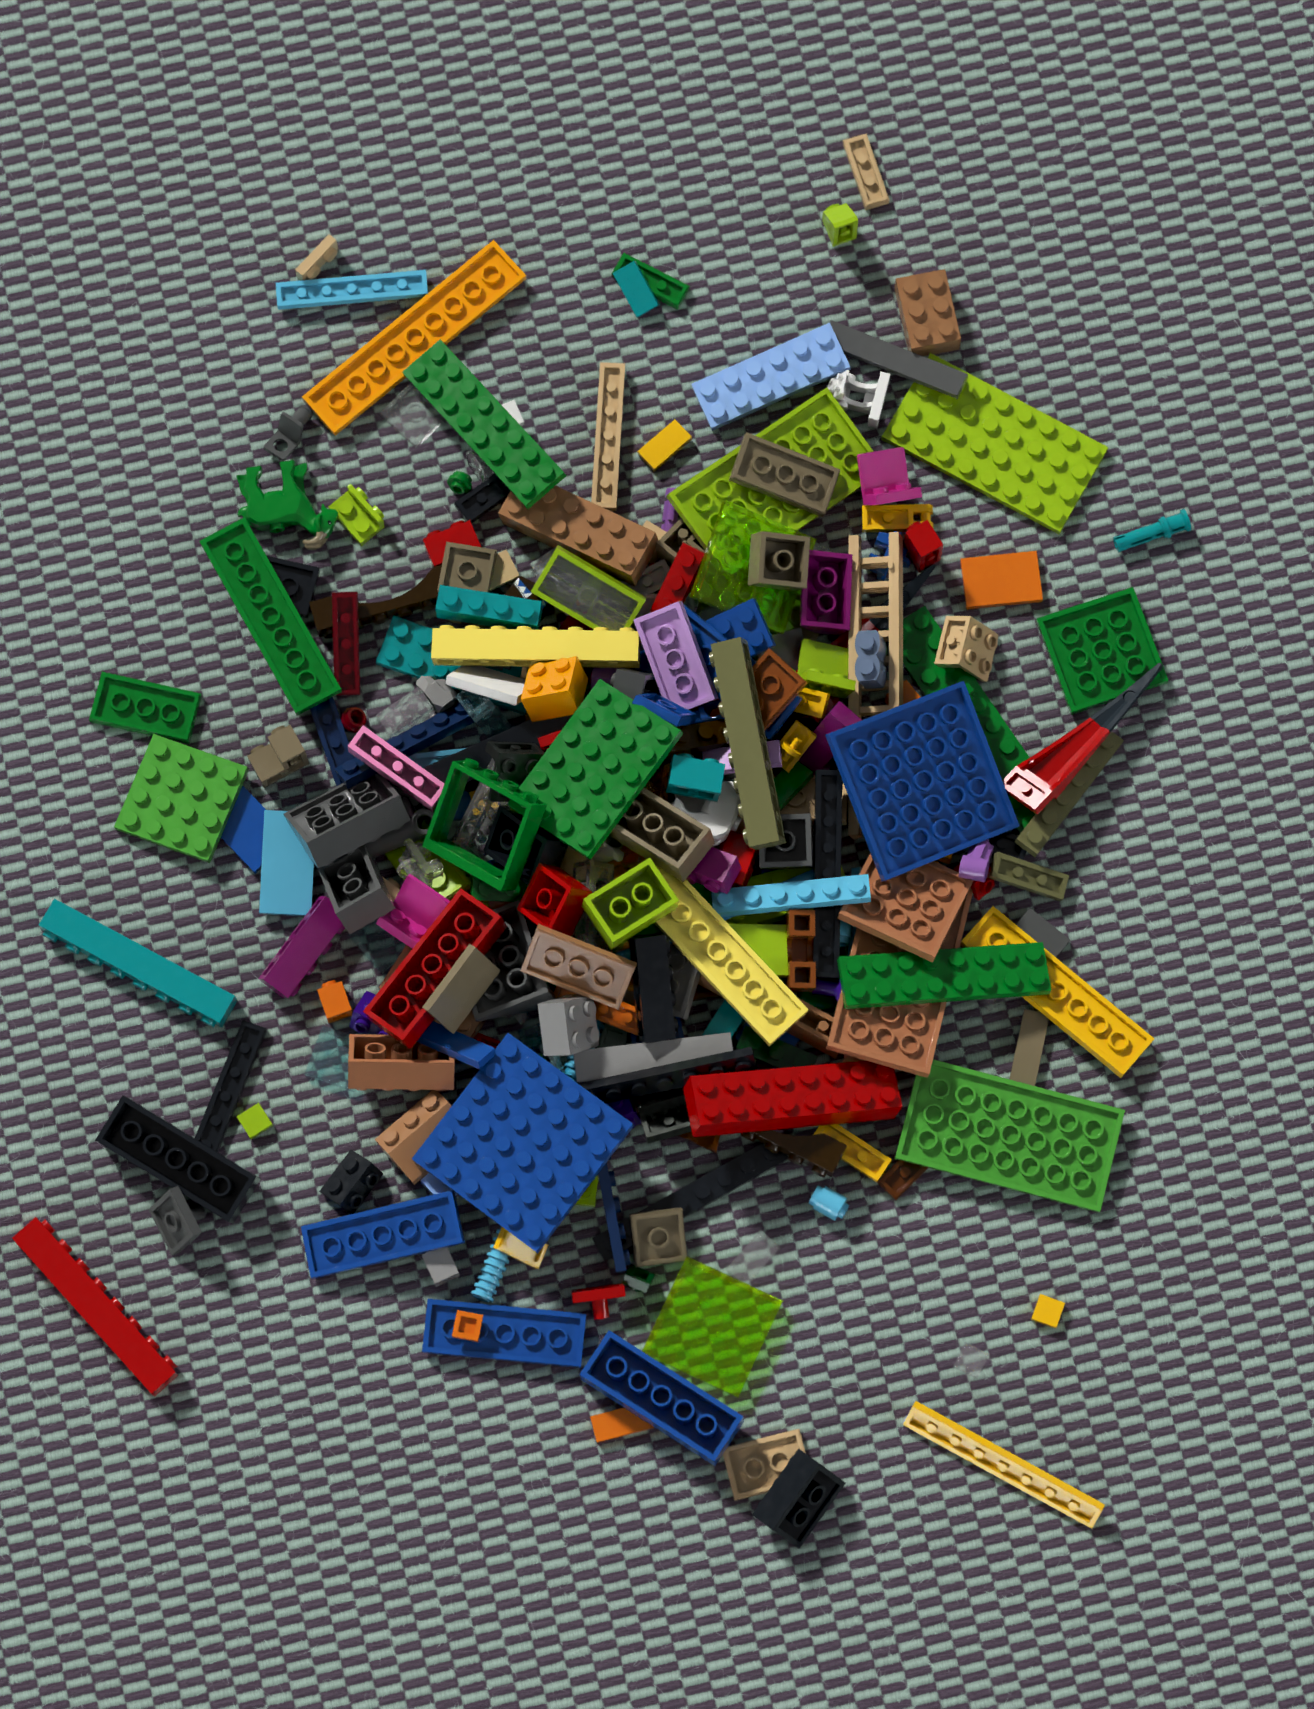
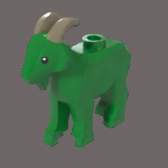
[237,460,338,550]

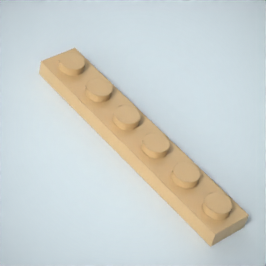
[591,362,625,511]

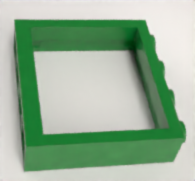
[422,758,547,891]

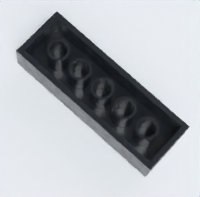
[95,1095,261,1224]

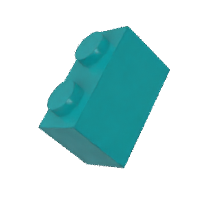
[666,753,725,802]

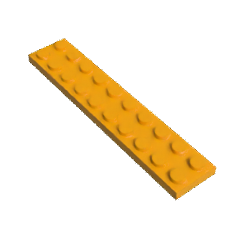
[302,240,527,436]

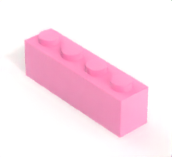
[348,726,444,812]

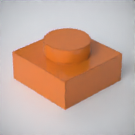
[452,1310,484,1342]

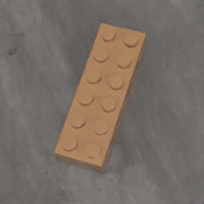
[498,486,659,586]

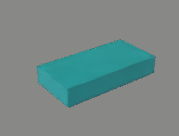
[613,261,659,317]

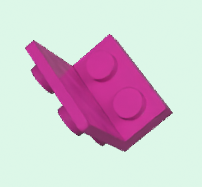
[857,447,922,505]
[376,874,450,949]

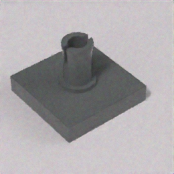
[148,1186,206,1256]

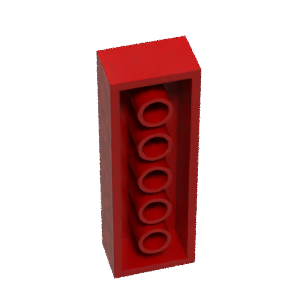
[363,888,507,1050]

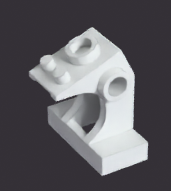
[827,370,890,429]

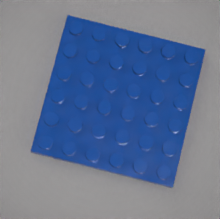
[825,681,1020,882]
[412,1033,634,1253]

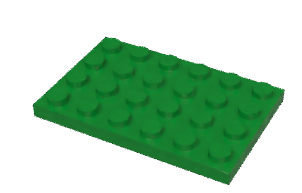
[507,679,683,860]

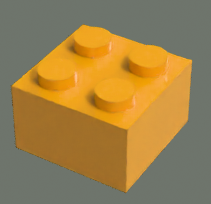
[521,656,588,722]

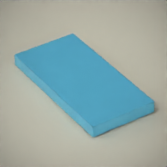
[259,810,314,916]

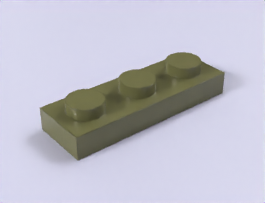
[988,852,1069,901]

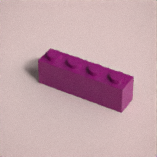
[258,896,345,998]

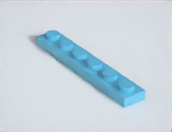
[276,270,428,310]
[712,874,871,917]

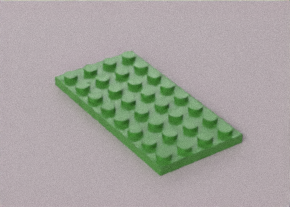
[895,1059,1125,1213]

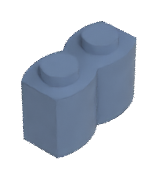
[855,630,887,689]

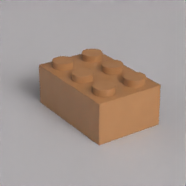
[894,269,961,356]

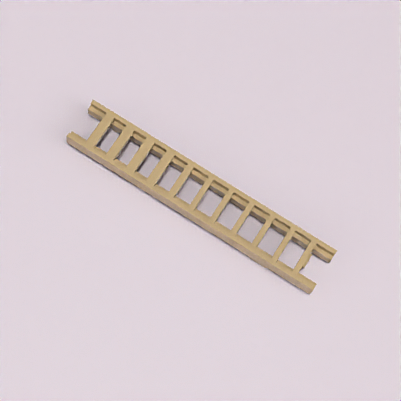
[848,532,903,839]

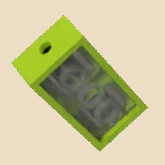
[531,545,646,631]

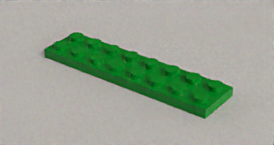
[402,339,566,509]
[200,517,342,716]
[837,942,1052,1009]

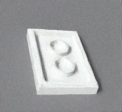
[446,666,526,706]

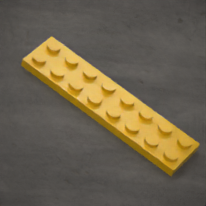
[960,906,1155,1078]

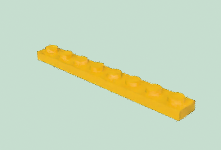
[903,1401,1105,1529]

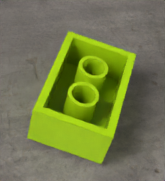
[582,858,679,950]

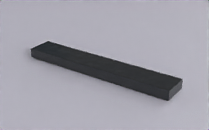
[195,1020,267,1152]

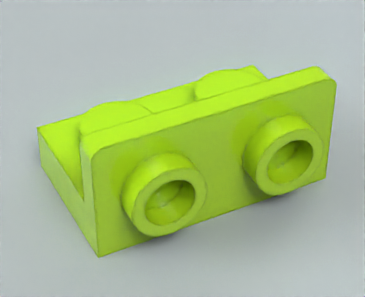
[328,484,385,546]

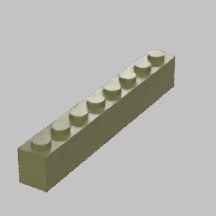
[709,637,786,850]

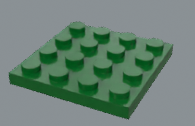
[1036,587,1168,715]

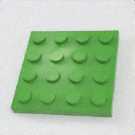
[114,734,249,863]

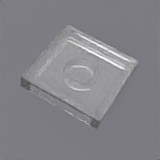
[380,383,445,449]

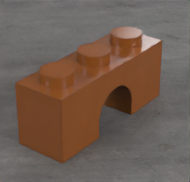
[784,909,816,993]

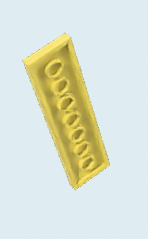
[654,866,809,1046]

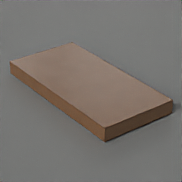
[520,924,637,1010]

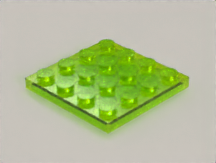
[689,500,817,635]
[642,1256,783,1398]

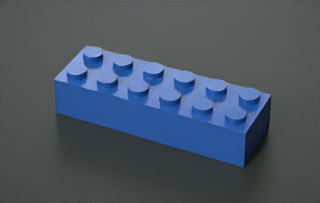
[579,1330,744,1466]

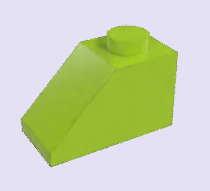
[822,203,858,247]

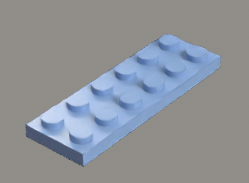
[691,323,851,431]

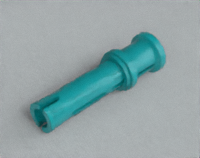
[1113,509,1192,553]

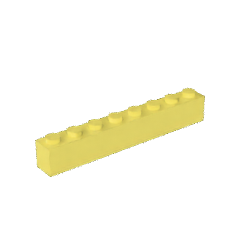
[431,625,641,668]

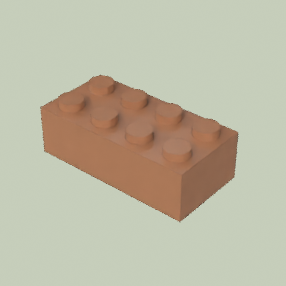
[348,1034,455,1092]

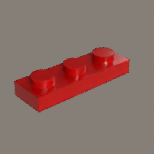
[649,542,707,612]

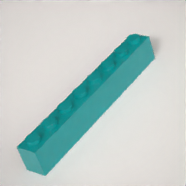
[39,899,237,1028]

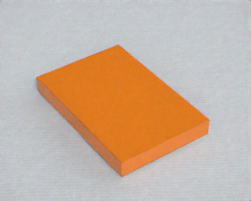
[960,551,1043,610]

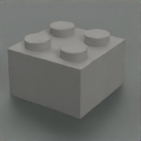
[538,994,599,1056]

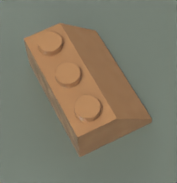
[375,1090,451,1185]

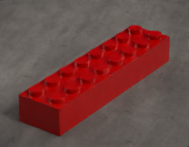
[683,1061,902,1137]

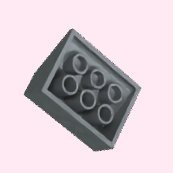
[284,773,410,868]
[472,900,555,1022]

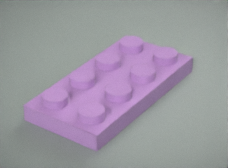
[633,601,718,710]

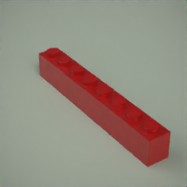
[12,1217,179,1397]

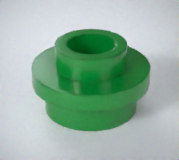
[447,471,472,494]

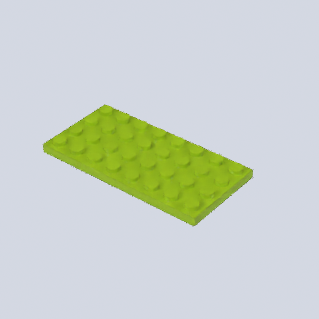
[881,353,1108,535]
[666,388,874,579]

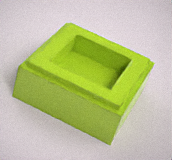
[236,1103,273,1140]

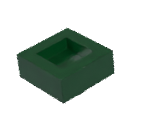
[622,1264,655,1293]

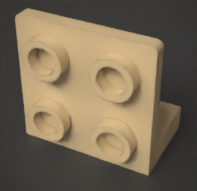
[934,616,998,682]

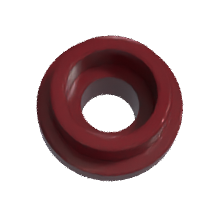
[341,707,366,733]

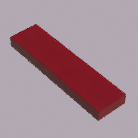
[332,592,360,696]

